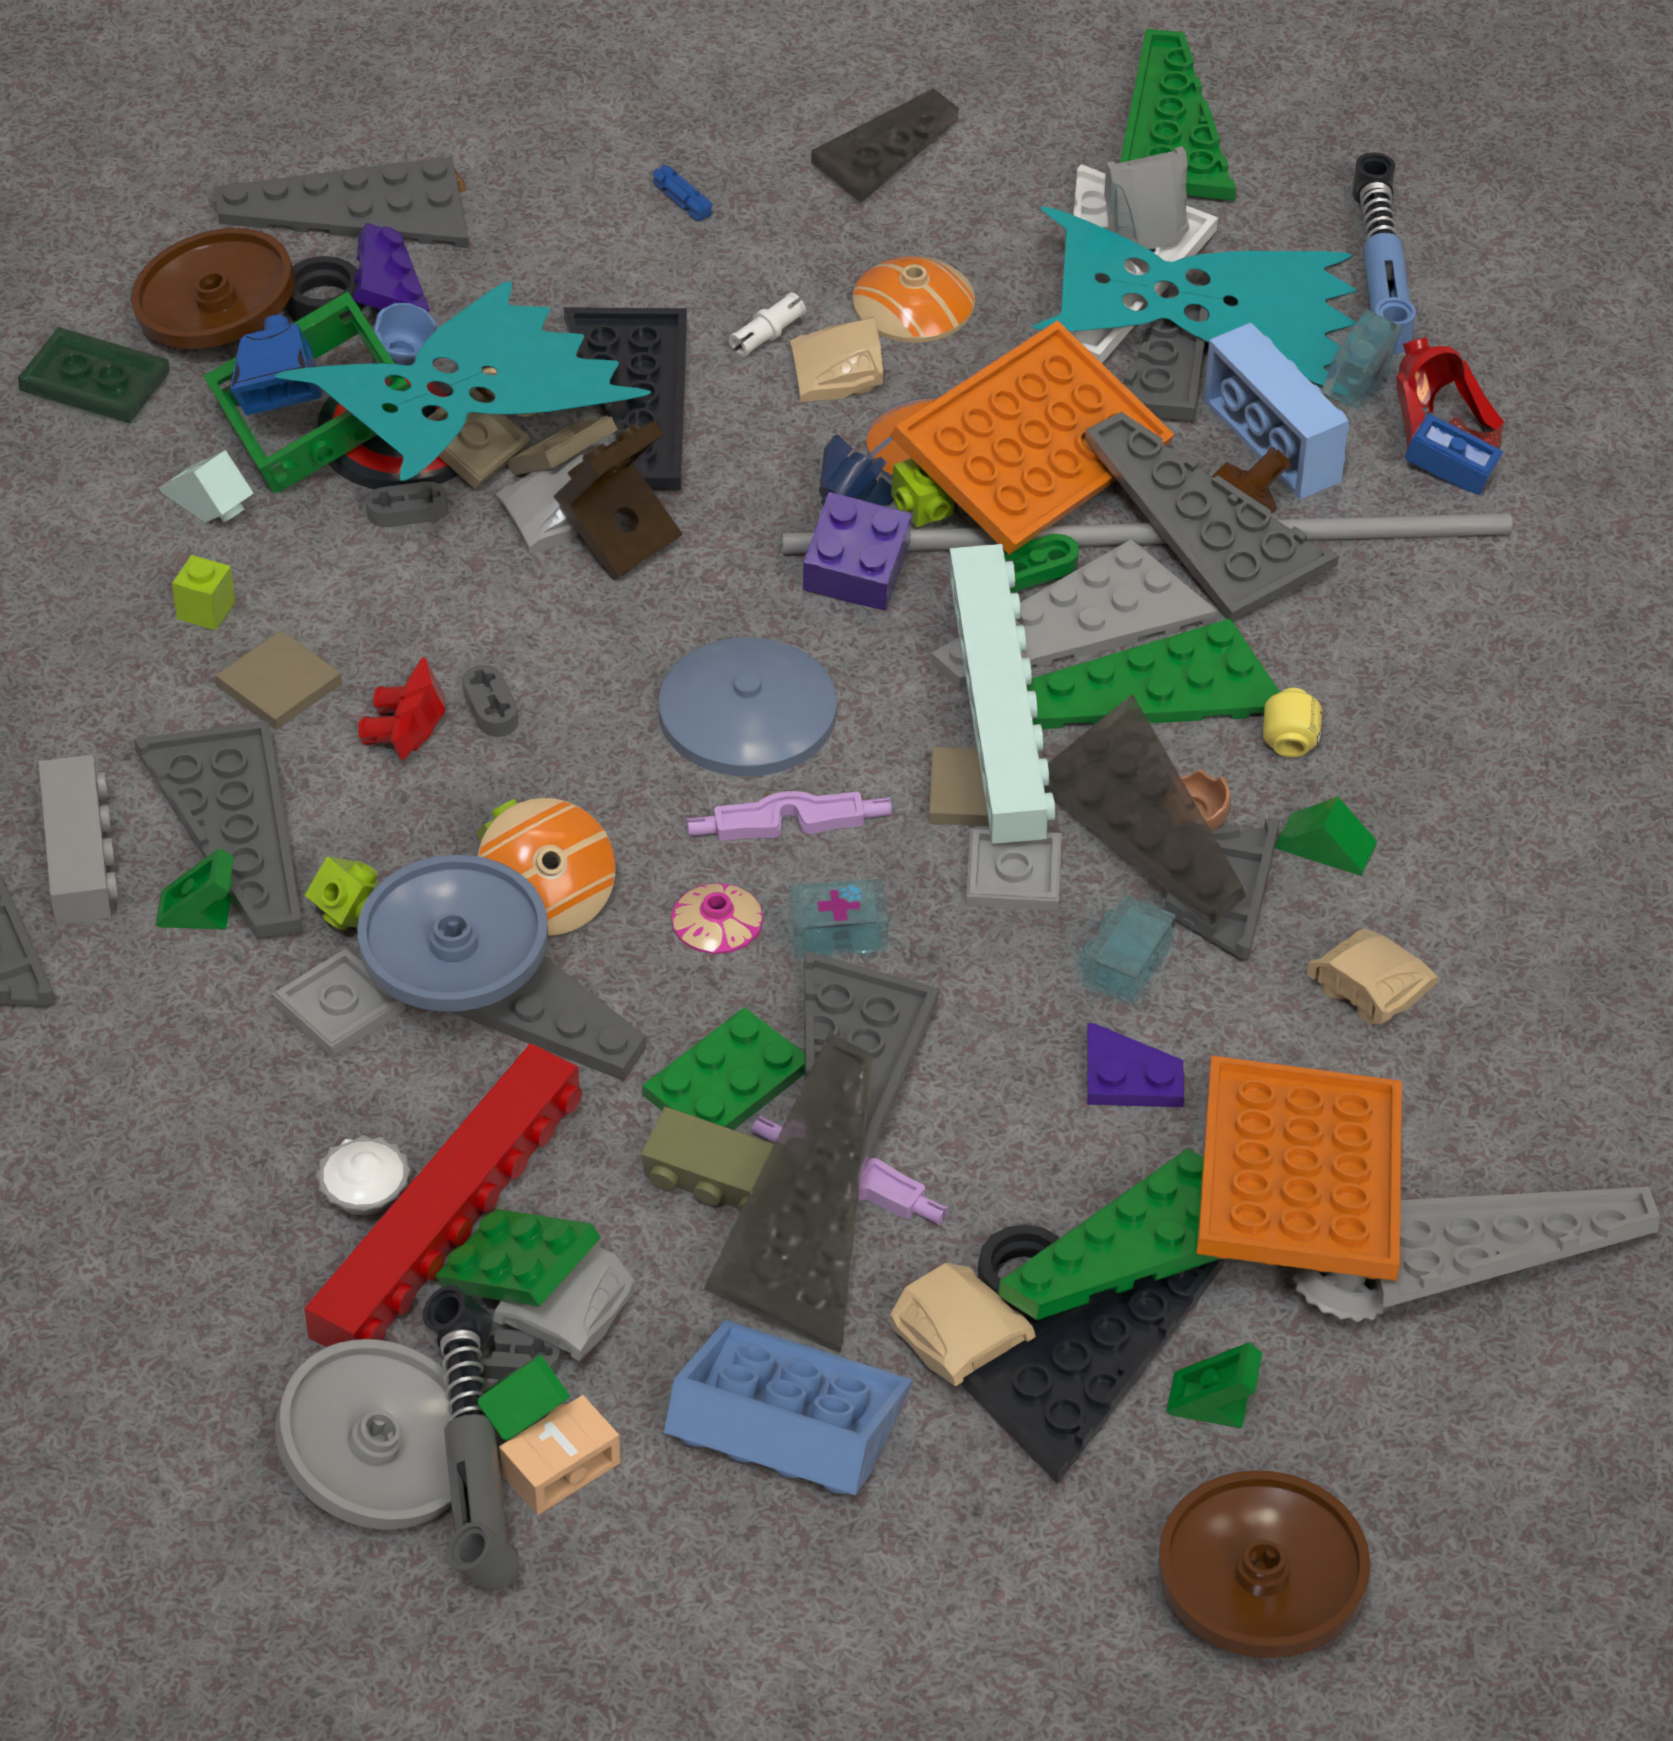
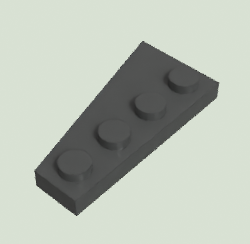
[1124,295,1209,421]

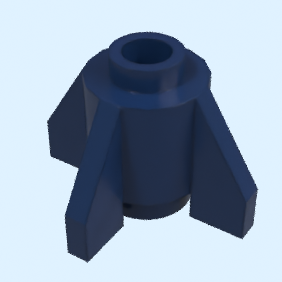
[819,434,893,506]

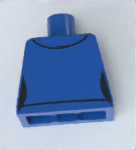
[231,315,322,416]

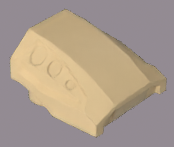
[790,317,883,402]
[1307,929,1438,1024]
[890,1263,1036,1386]

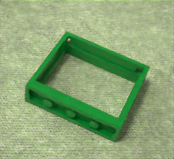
[203,292,410,493]

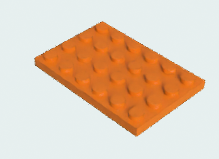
[890,320,1175,555]
[1196,1055,1402,1281]

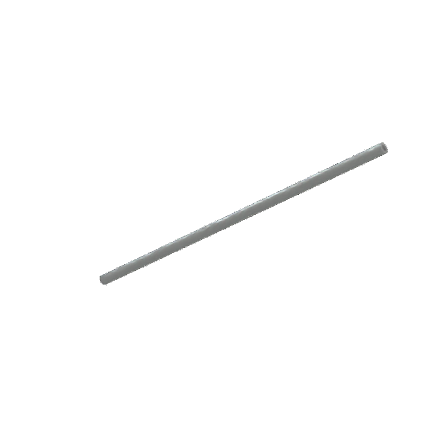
[783,513,1512,555]

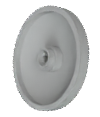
[275,1339,451,1530]

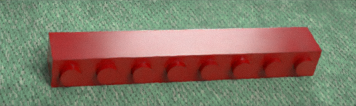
[304,1043,582,1347]

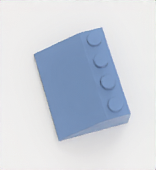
[664,1320,913,1495]

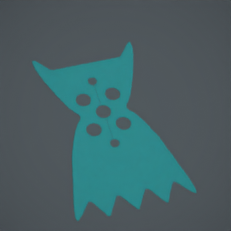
[1032,206,1357,393]
[275,281,651,481]

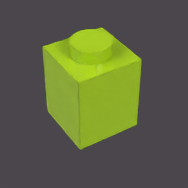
[172,555,235,630]

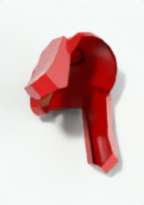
[1396,336,1504,449]

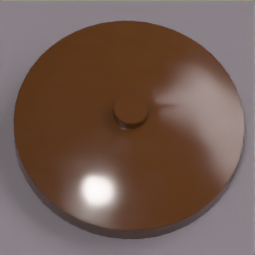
[131,228,295,349]
[1158,1470,1370,1658]

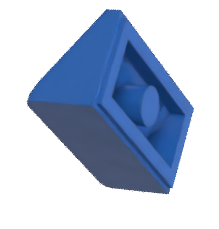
[1405,413,1504,495]

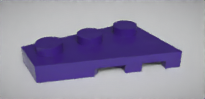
[353,222,430,313]

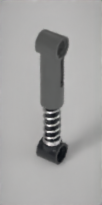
[423,1285,519,1591]

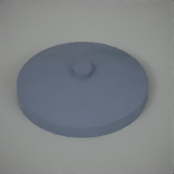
[659,638,837,776]
[357,855,548,1012]

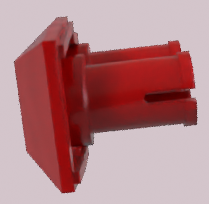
[358,657,445,760]

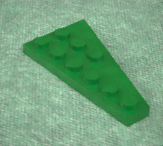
[1120,28,1236,201]
[1026,618,1280,729]
[998,1148,1220,1320]

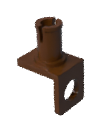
[1211,447,1291,513]

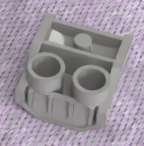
[1104,146,1189,249]
[496,452,584,554]
[493,1245,635,1361]

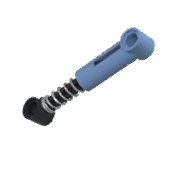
[1352,152,1416,354]

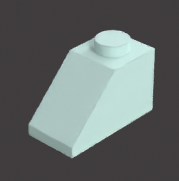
[159,450,254,523]

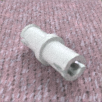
[729,292,806,358]

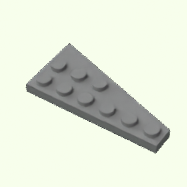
[931,539,1217,689]
[1374,1187,1660,1308]

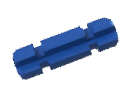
[653,165,713,221]

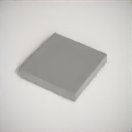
[966,828,1062,910]
[272,948,406,1058]

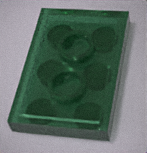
[17,327,170,423]

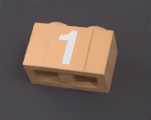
[499,1395,621,1515]

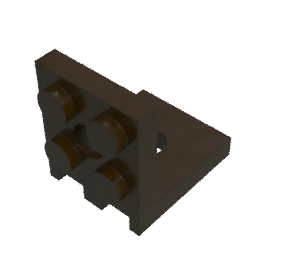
[553,420,683,580]

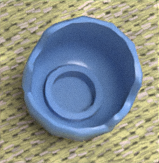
[374,303,437,366]

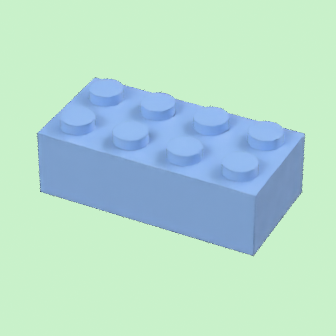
[1204,323,1349,499]

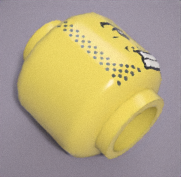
[1263,688,1322,757]

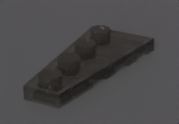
[811,88,959,203]

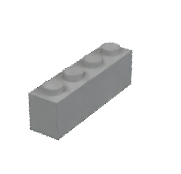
[38,754,119,925]

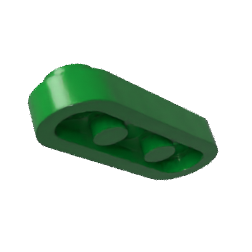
[1003,534,1079,593]

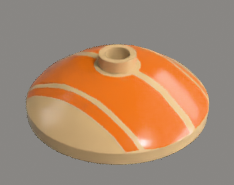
[853,256,975,343]
[477,798,616,936]

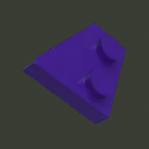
[1087,1023,1184,1107]

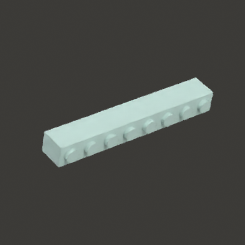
[950,544,1055,844]

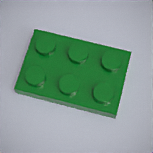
[642,1007,805,1130]
[435,1209,601,1307]

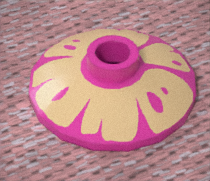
[671,883,763,954]

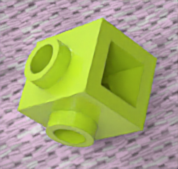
[891,458,955,528]
[305,856,381,930]

